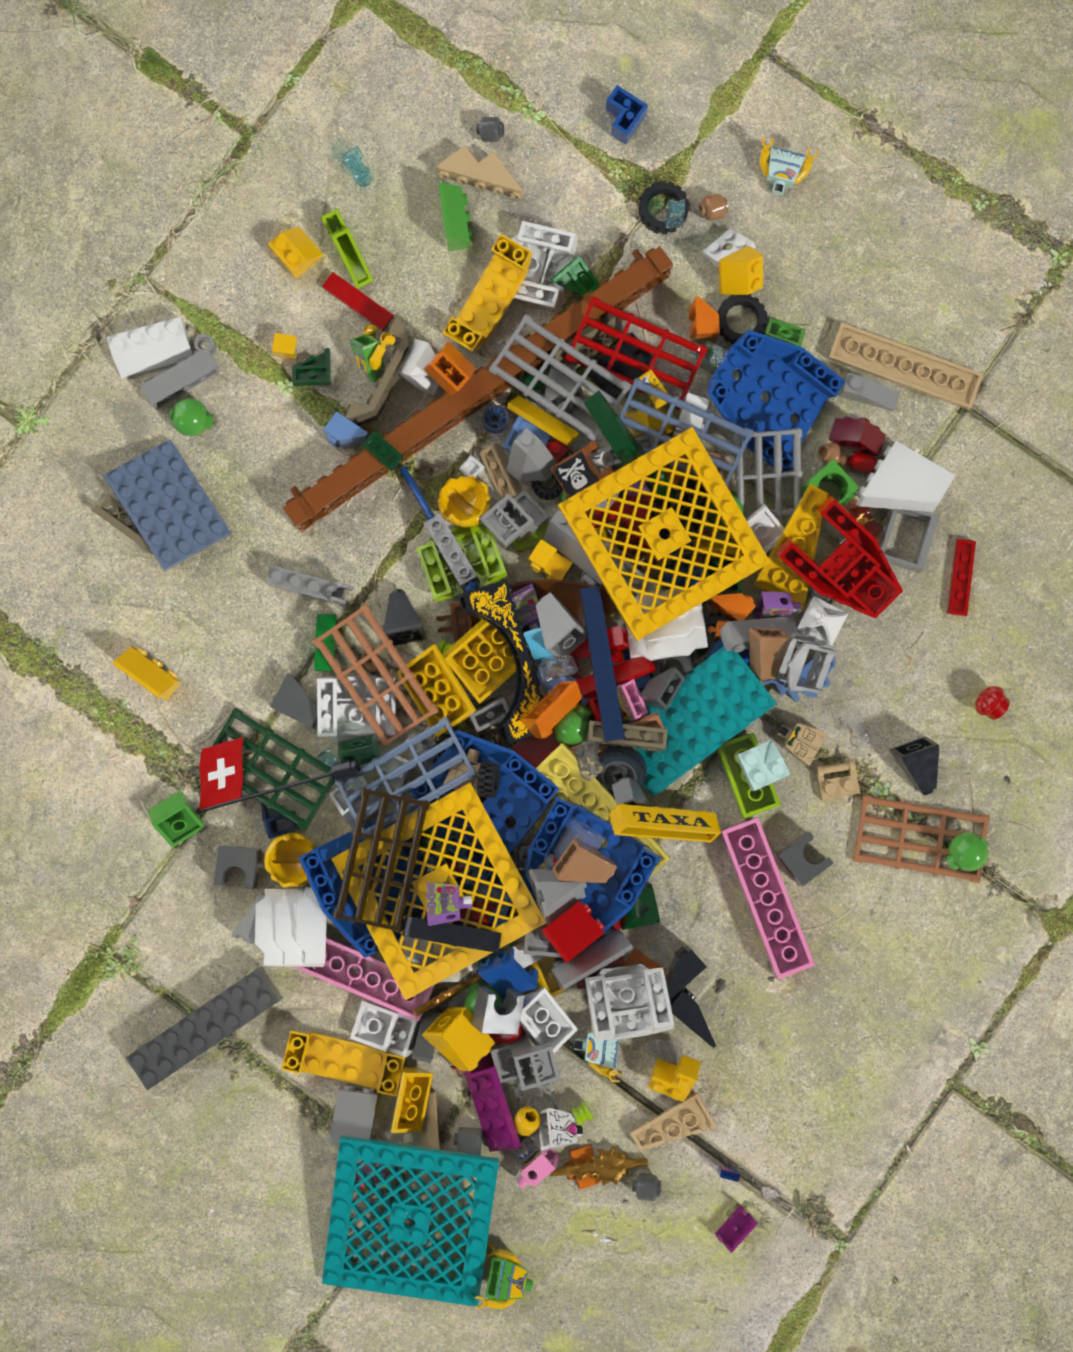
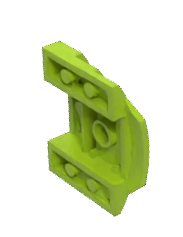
[416,523,508,602]

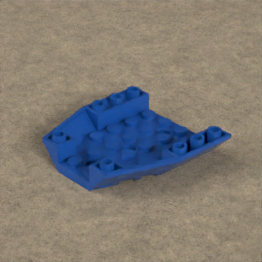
[707,330,845,472]
[410,730,560,881]
[523,797,661,949]
[298,810,427,958]

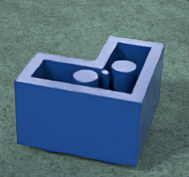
[606,85,648,144]

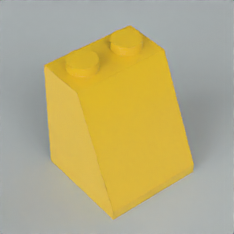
[422,1007,495,1071]

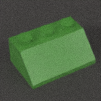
[438,182,473,251]

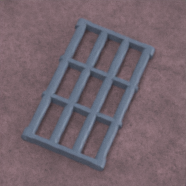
[620,378,754,487]
[335,717,477,840]

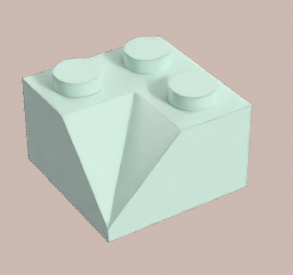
[735,740,790,791]

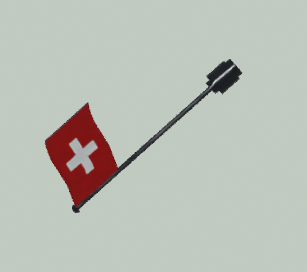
[196,737,361,815]

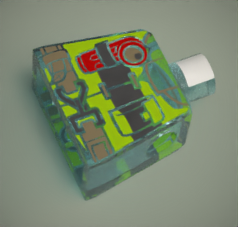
[689,341,728,375]

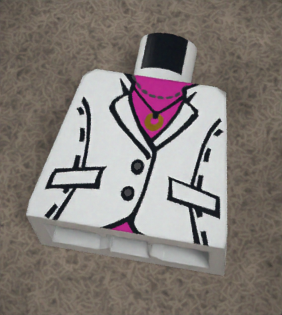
[539,1108,583,1151]

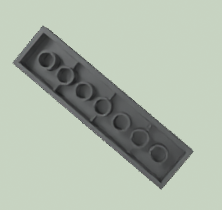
[126,966,283,1091]

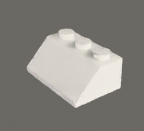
[520,987,578,1053]

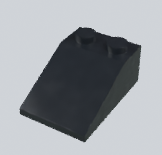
[588,332,655,398]
[667,471,713,540]
[665,945,707,1000]
[670,987,716,1049]

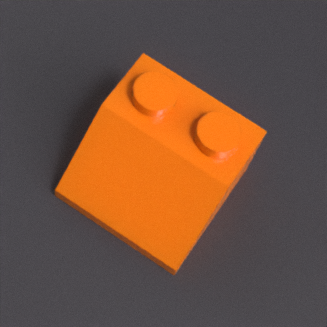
[707,593,756,621]

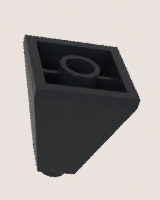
[383,589,427,646]
[890,736,939,795]

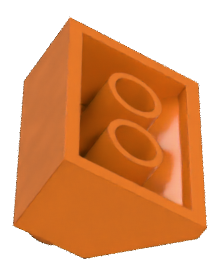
[521,681,582,739]

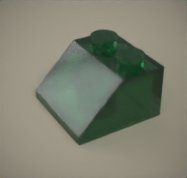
[338,733,381,765]

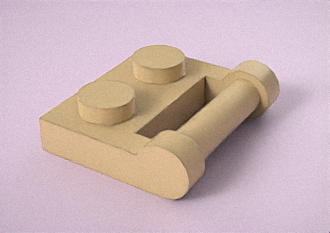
[815,759,860,800]

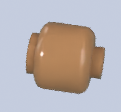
[699,194,728,221]

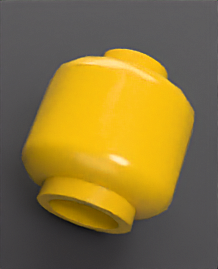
[513,1106,541,1136]

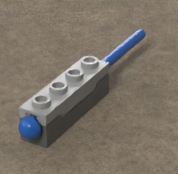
[400,467,480,592]

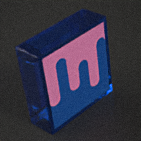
[718,1165,740,1182]

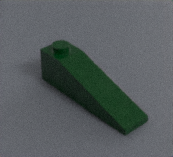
[583,390,645,466]

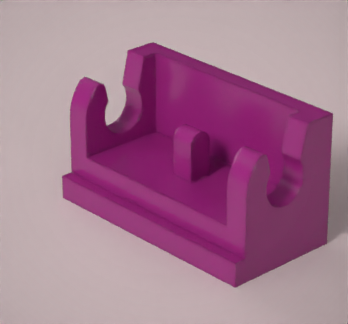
[714,1205,758,1253]

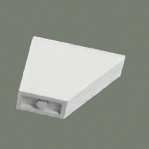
[856,441,956,512]

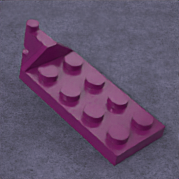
[465,1053,521,1152]

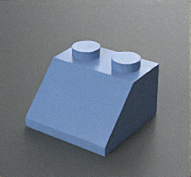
[323,411,369,449]

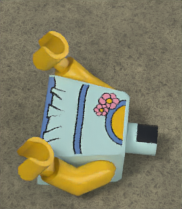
[759,136,819,196]
[574,1028,623,1082]

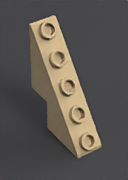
[436,145,523,200]

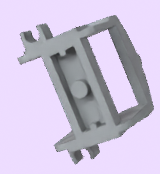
[777,627,836,694]

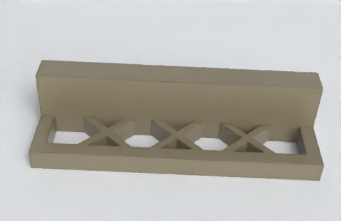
[551,313,620,375]
[92,495,153,555]
[585,721,668,752]

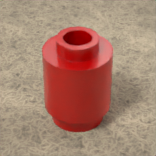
[847,452,877,474]

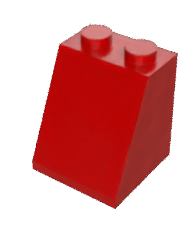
[542,901,605,963]

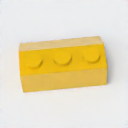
[112,647,181,700]
[391,1067,433,1133]

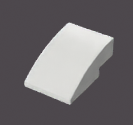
[350,1001,422,1057]

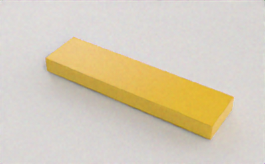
[507,396,580,446]

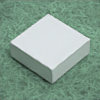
[459,455,485,478]

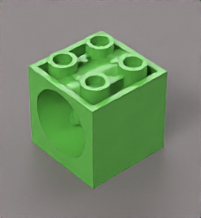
[802,459,859,519]

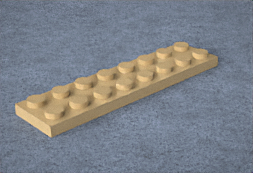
[828,322,984,410]

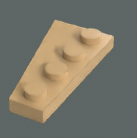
[630,1092,717,1151]

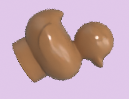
[817,442,849,468]

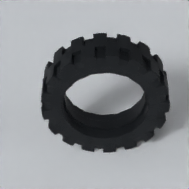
[639,181,689,234]
[718,294,767,345]

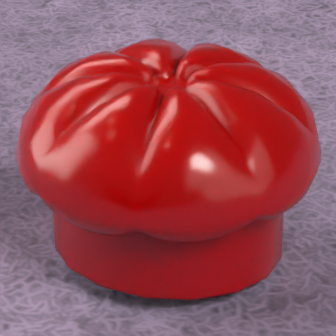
[975,686,1010,720]

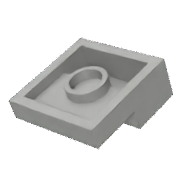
[523,923,562,958]

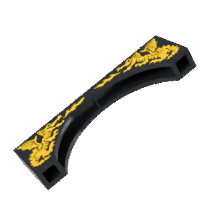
[457,580,544,744]

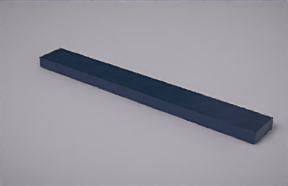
[579,586,625,742]

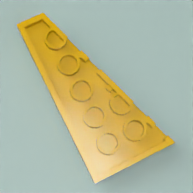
[753,483,828,611]

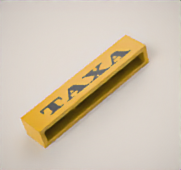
[609,803,722,843]

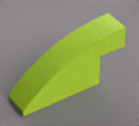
[320,208,374,289]

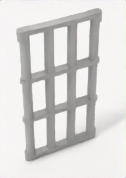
[488,314,632,441]
[733,428,803,557]

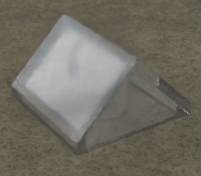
[552,816,606,859]

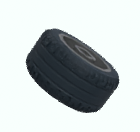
[594,745,647,796]

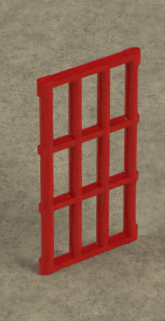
[565,295,708,410]

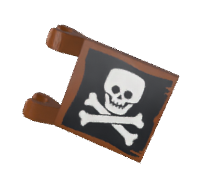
[550,441,614,499]

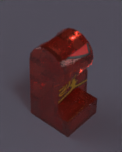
[849,505,882,536]

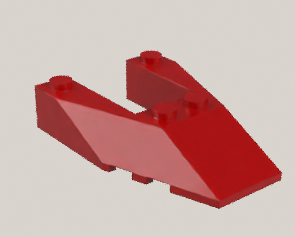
[776,495,903,618]

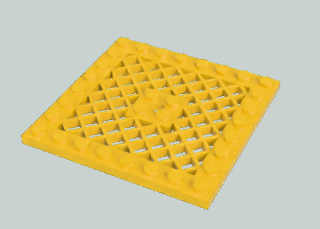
[557,427,771,641]
[332,782,546,1000]

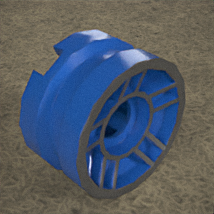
[482,404,509,434]

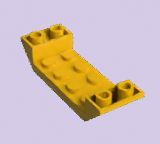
[442,233,533,352]
[281,1030,406,1097]

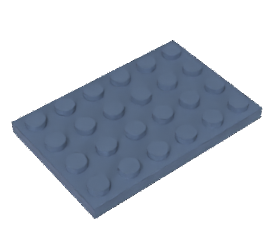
[103,439,231,572]

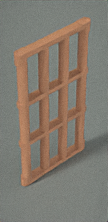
[312,604,439,748]
[853,794,990,883]

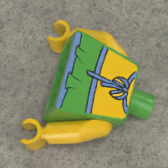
[349,324,395,382]
[474,1244,533,1309]

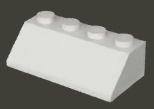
[107,317,193,379]

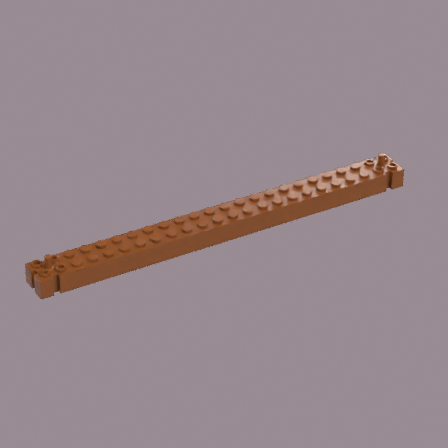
[283,246,673,533]

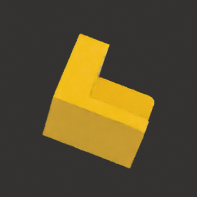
[272,333,297,360]

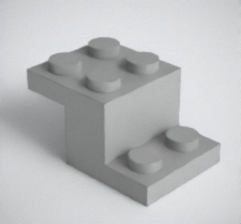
[480,490,550,548]
[490,1036,560,1091]

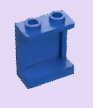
[477,947,538,998]

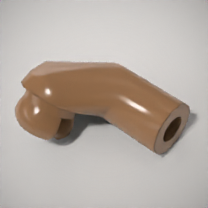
[360,652,387,672]

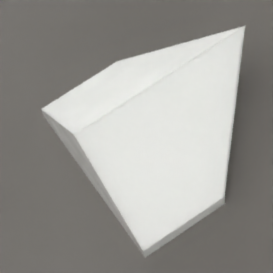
[380,751,411,790]

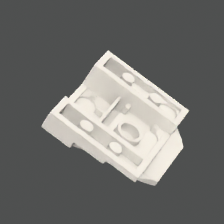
[511,221,578,310]
[626,589,708,661]
[317,676,395,744]
[254,887,326,967]
[585,964,674,1040]

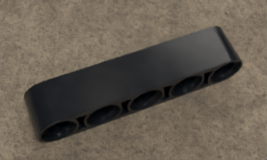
[402,916,502,953]

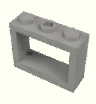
[878,509,940,573]

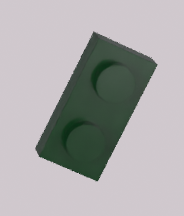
[362,431,404,472]

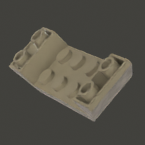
[344,316,410,426]

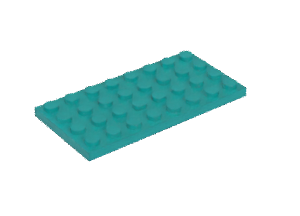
[623,646,777,798]

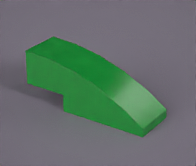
[314,614,337,671]

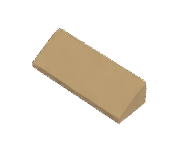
[479,444,522,500]
[420,1091,441,1150]

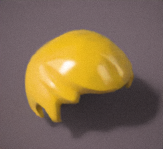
[438,475,491,527]
[264,833,316,888]

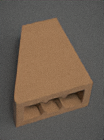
[749,627,792,681]
[552,838,617,883]

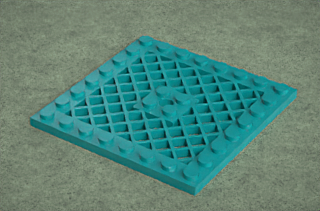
[322,1135,500,1307]

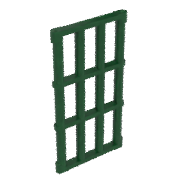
[212,708,336,831]

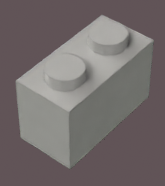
[468,695,509,732]

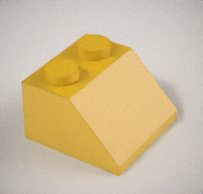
[268,227,324,279]
[719,246,763,295]

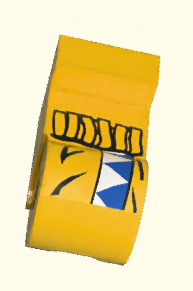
[638,370,668,409]

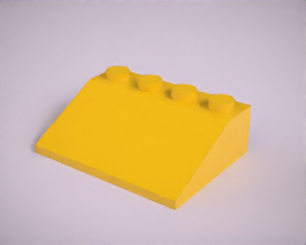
[442,619,533,704]
[396,644,477,738]

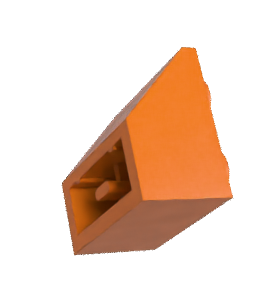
[688,296,720,345]
[423,341,476,396]

